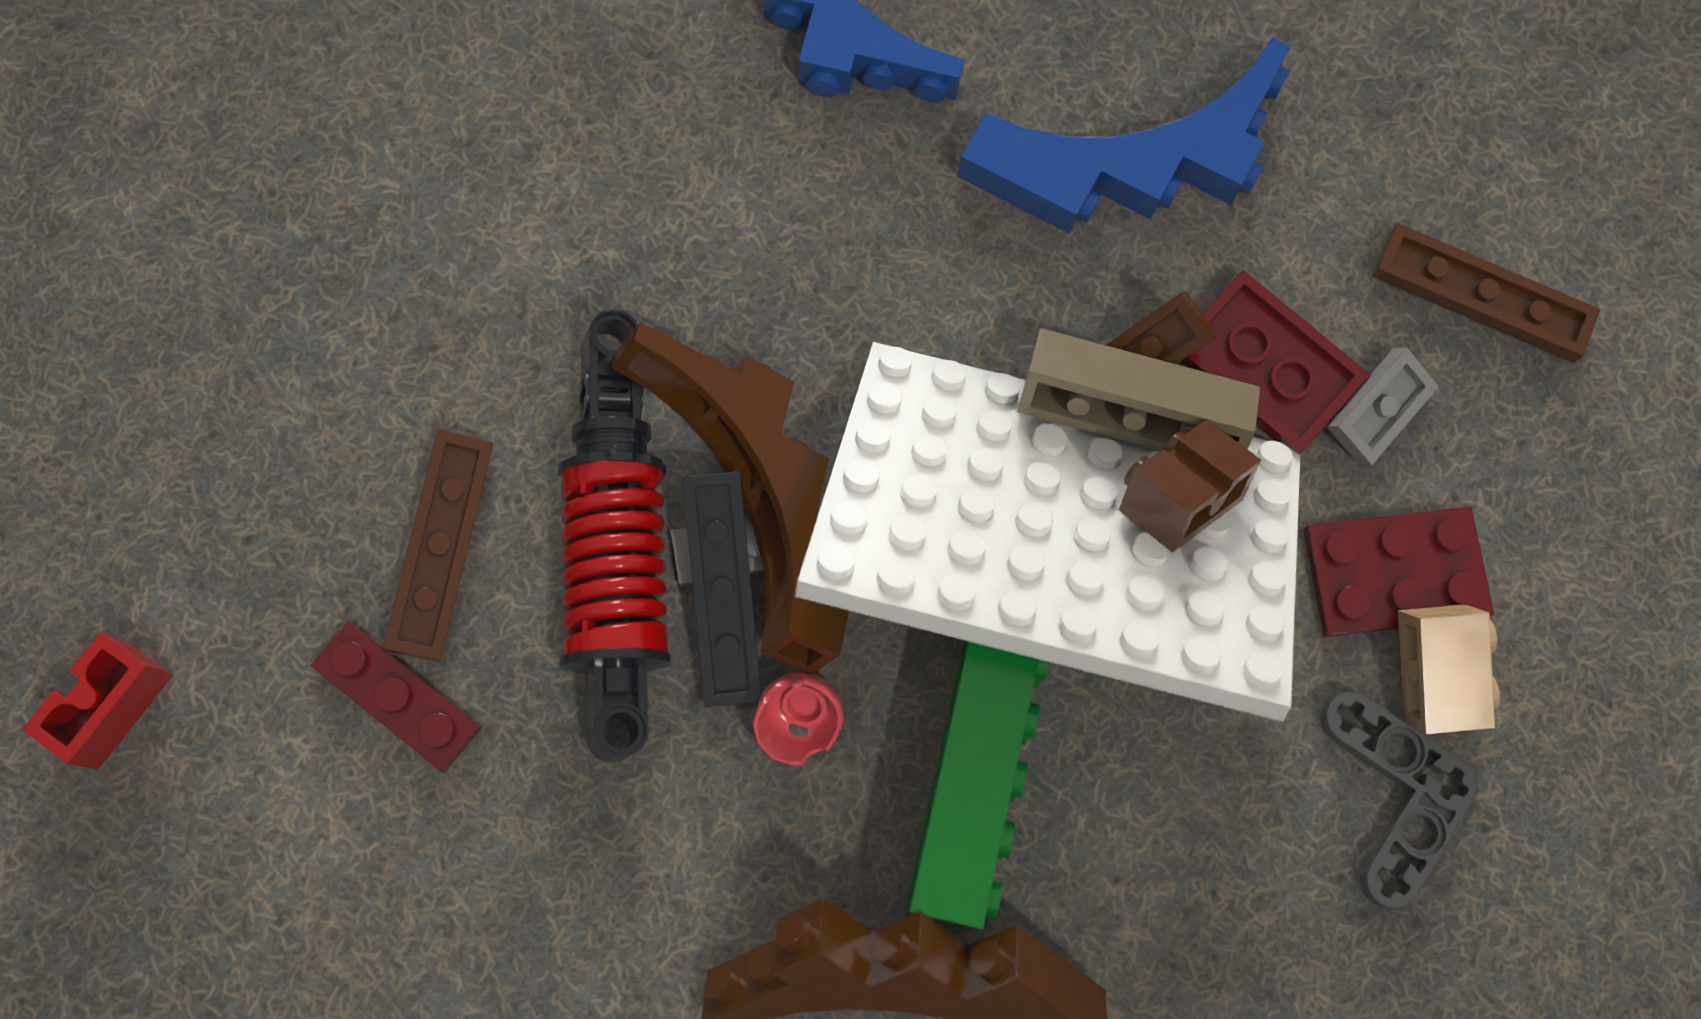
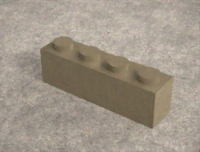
[1017,328,1260,451]

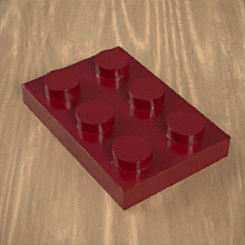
[1181,270,1370,455]
[1303,506,1495,638]

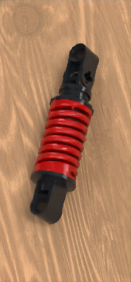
[558,309,671,763]

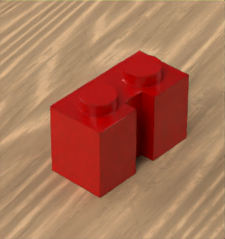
[21,632,173,770]

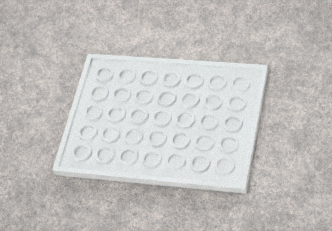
[795,342,1300,722]

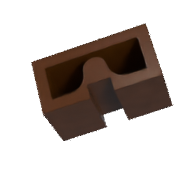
[1119,419,1261,553]

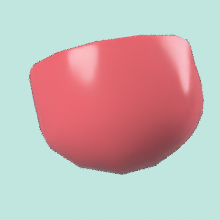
[752,672,845,766]

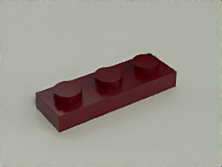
[310,621,482,773]

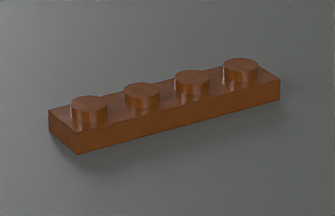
[1372,223,1601,363]
[382,429,493,663]

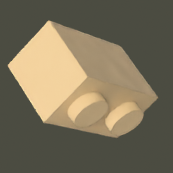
[1398,604,1500,734]

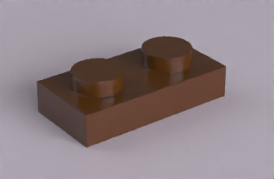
[1106,291,1217,365]

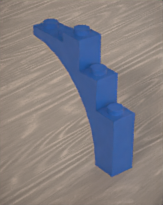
[763,0,964,102]
[957,37,1291,234]

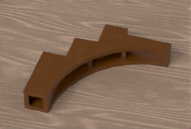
[611,322,849,674]
[701,898,1107,1019]

